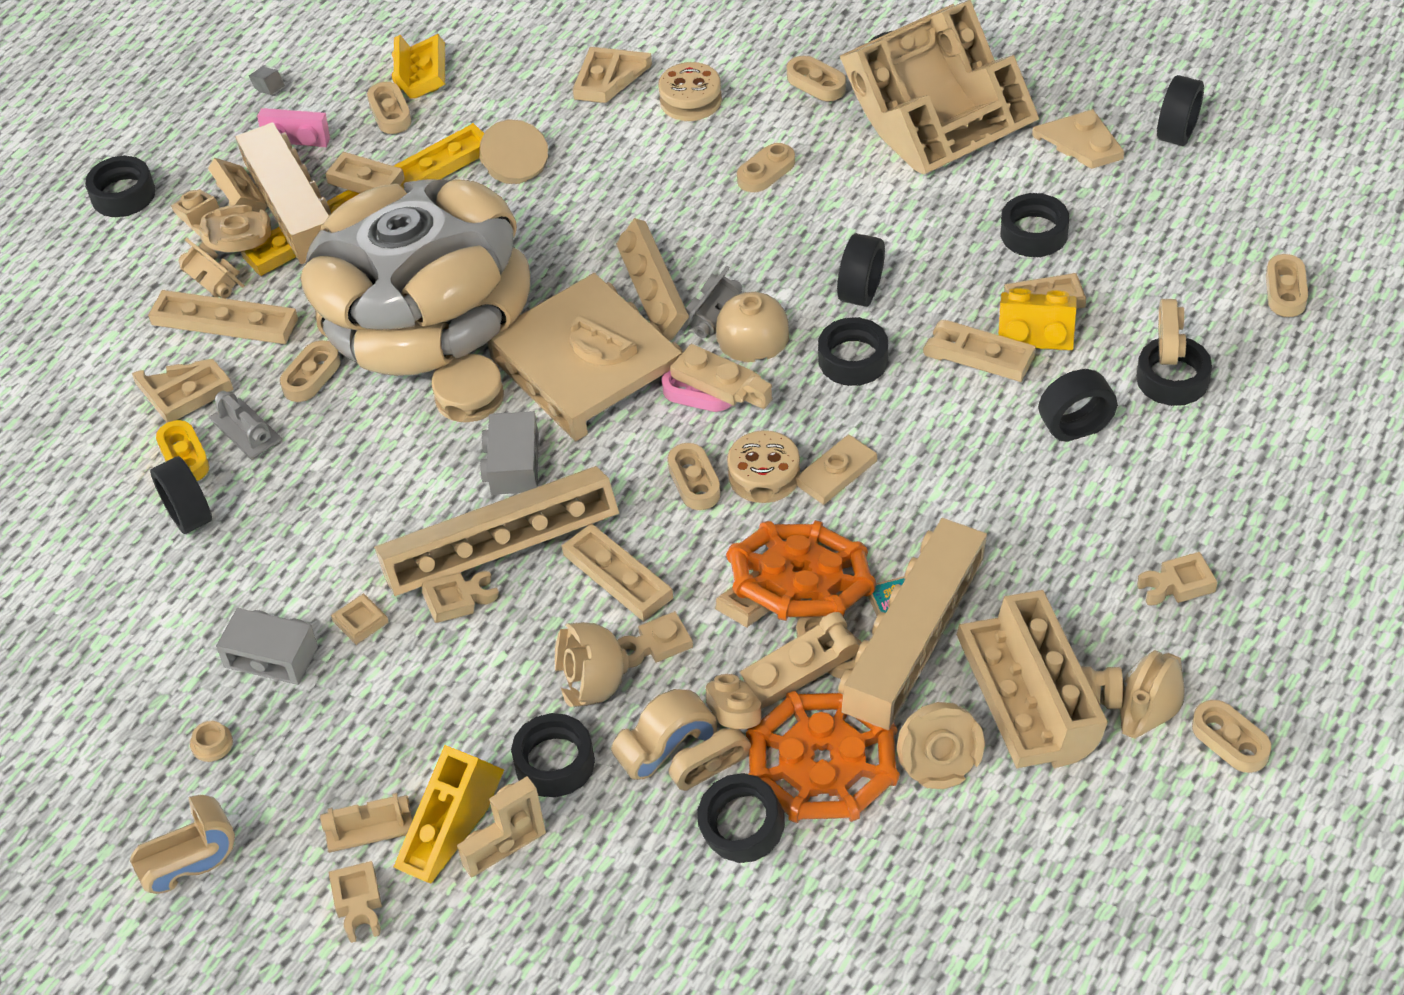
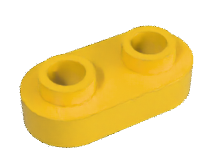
[156,420,209,481]

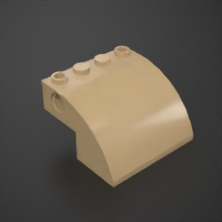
[840,0,1039,174]

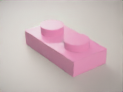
[257,108,330,147]

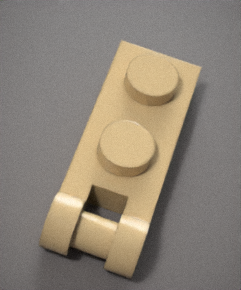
[923,320,1036,382]
[740,612,860,709]

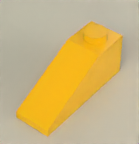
[393,745,504,883]

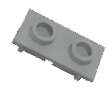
[681,266,743,338]
[209,391,282,460]

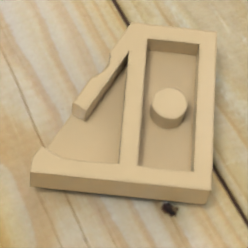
[573,47,652,103]
[1032,109,1124,169]
[132,359,234,423]

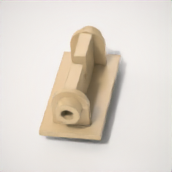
[178,237,245,299]
[320,793,412,853]

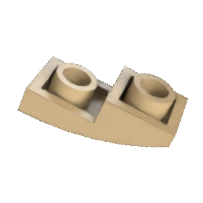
[171,189,219,236]

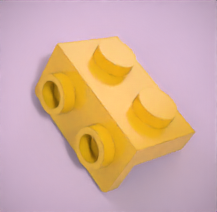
[392,34,445,99]
[998,288,1076,350]

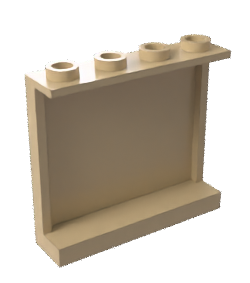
[488,273,683,442]

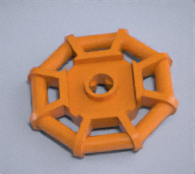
[726,520,877,621]
[746,691,900,823]

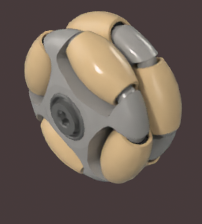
[300,179,531,376]

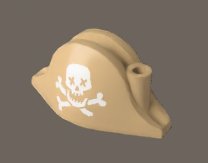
[1120,650,1185,739]

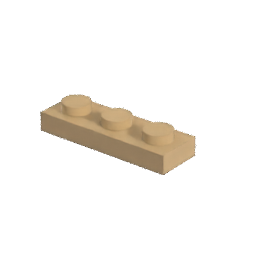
[562,524,673,622]

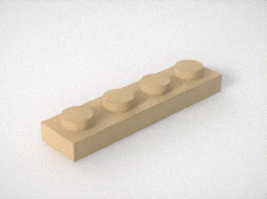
[616,218,689,341]
[148,290,298,344]

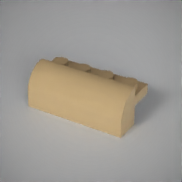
[956,590,1108,769]

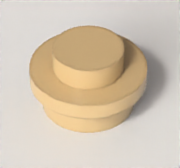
[190,721,233,762]

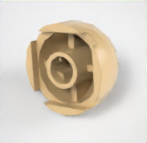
[716,292,789,363]
[555,622,629,707]

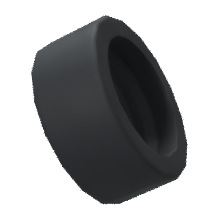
[1157,75,1204,146]
[85,155,155,218]
[1000,193,1069,257]
[837,233,885,307]
[818,317,888,386]
[1136,338,1212,406]
[1038,369,1118,442]
[150,456,212,534]
[511,713,595,798]
[697,773,785,863]

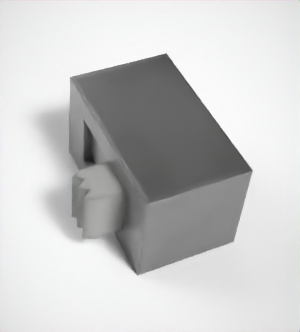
[248,66,285,96]

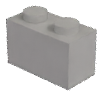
[480,411,539,495]
[216,608,318,685]

